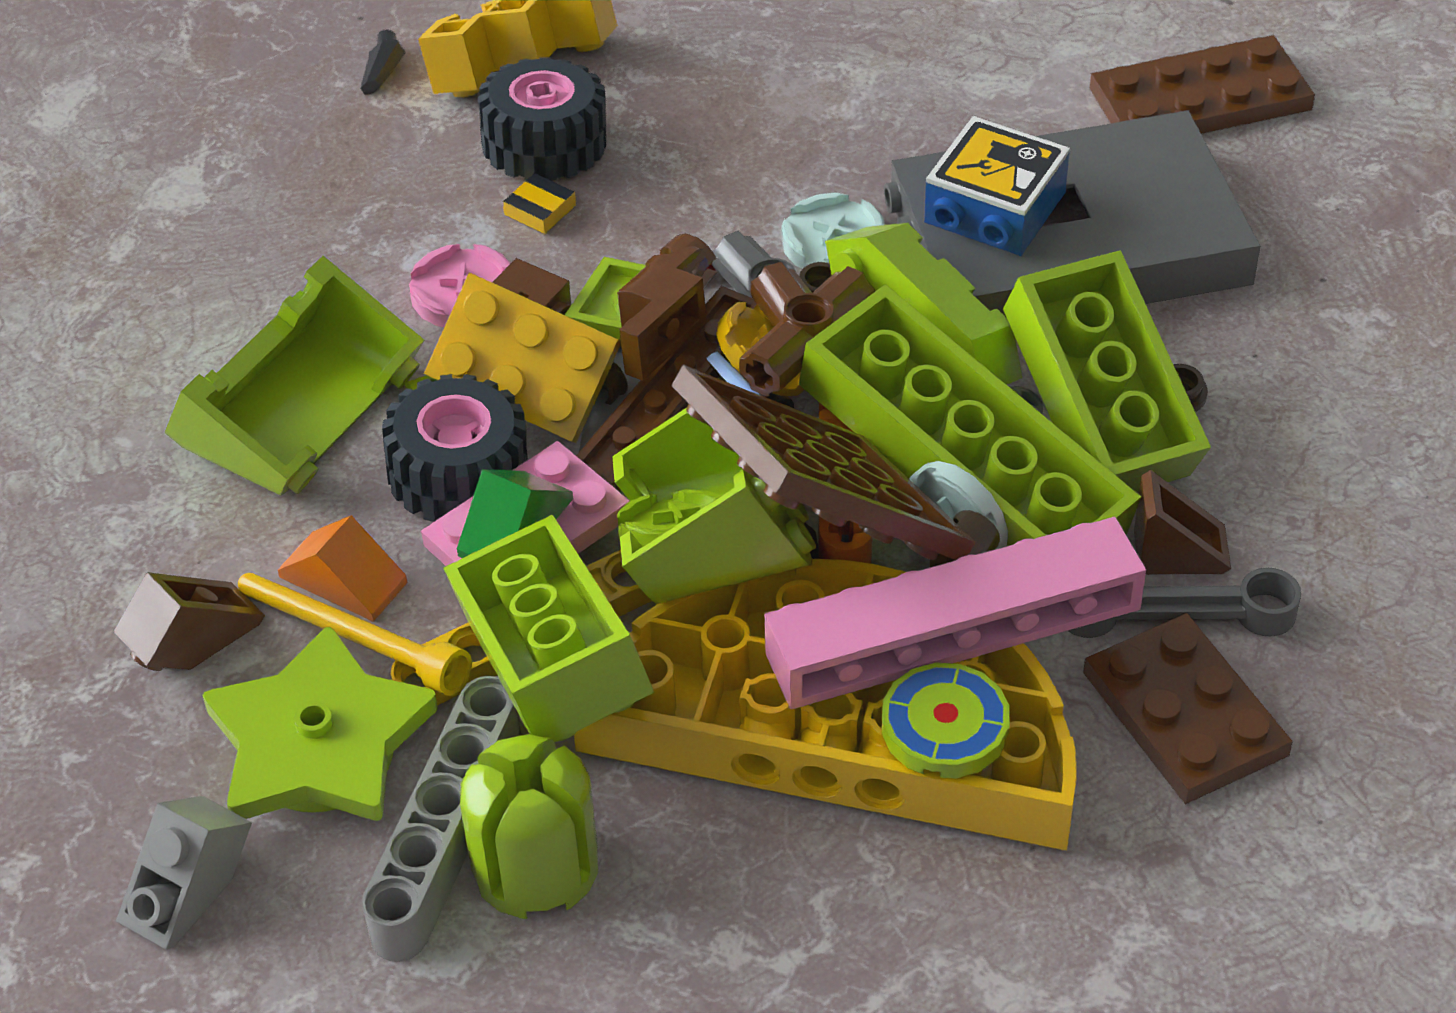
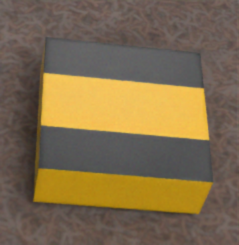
[503,173,576,234]

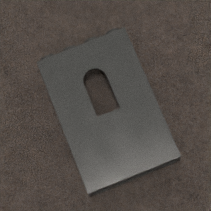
[884,110,1261,317]

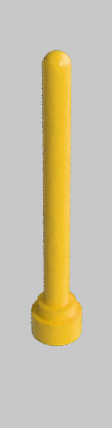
[238,573,472,696]

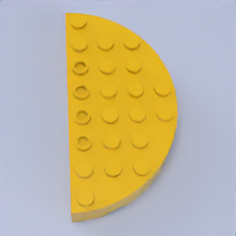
[574,559,1077,851]

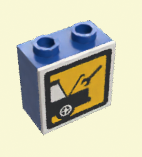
[924,116,1070,256]

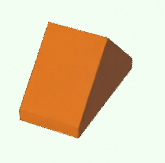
[278,515,408,622]

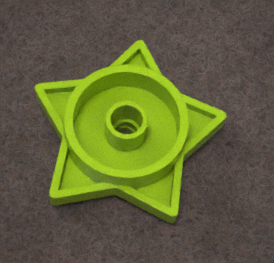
[202,627,438,821]

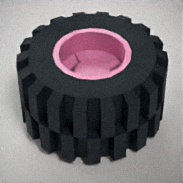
[478,57,607,181]
[382,374,528,522]

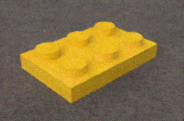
[423,272,620,443]

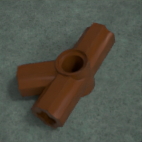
[739,262,875,397]

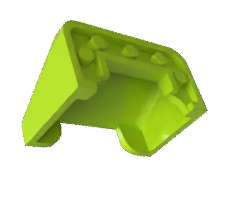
[165,255,424,495]

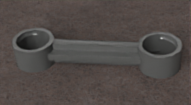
[1068,568,1301,638]

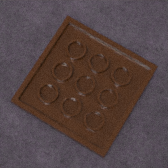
[672,365,976,560]

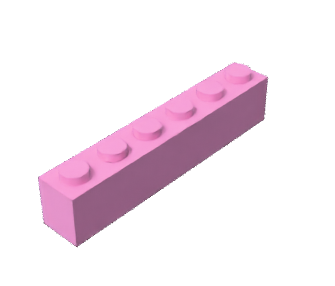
[765,517,1146,710]

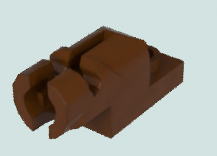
[617,233,718,381]

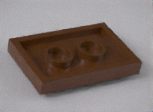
[1083,613,1293,805]

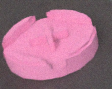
[409,244,510,327]

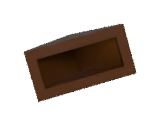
[1134,470,1231,575]

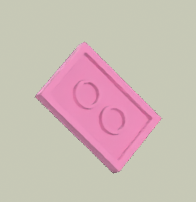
[421,441,629,566]

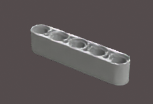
[362,676,521,961]

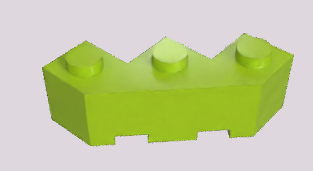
[825,223,1023,385]

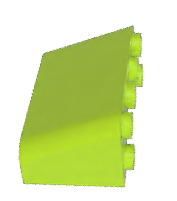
[612,408,816,604]

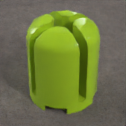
[460,734,598,919]

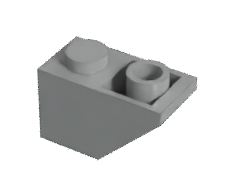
[116,796,252,949]

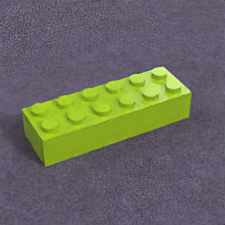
[799,284,1141,546]

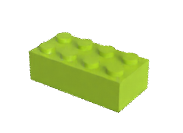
[1003,250,1211,492]
[443,514,654,742]

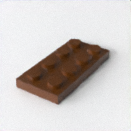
[1089,35,1315,134]

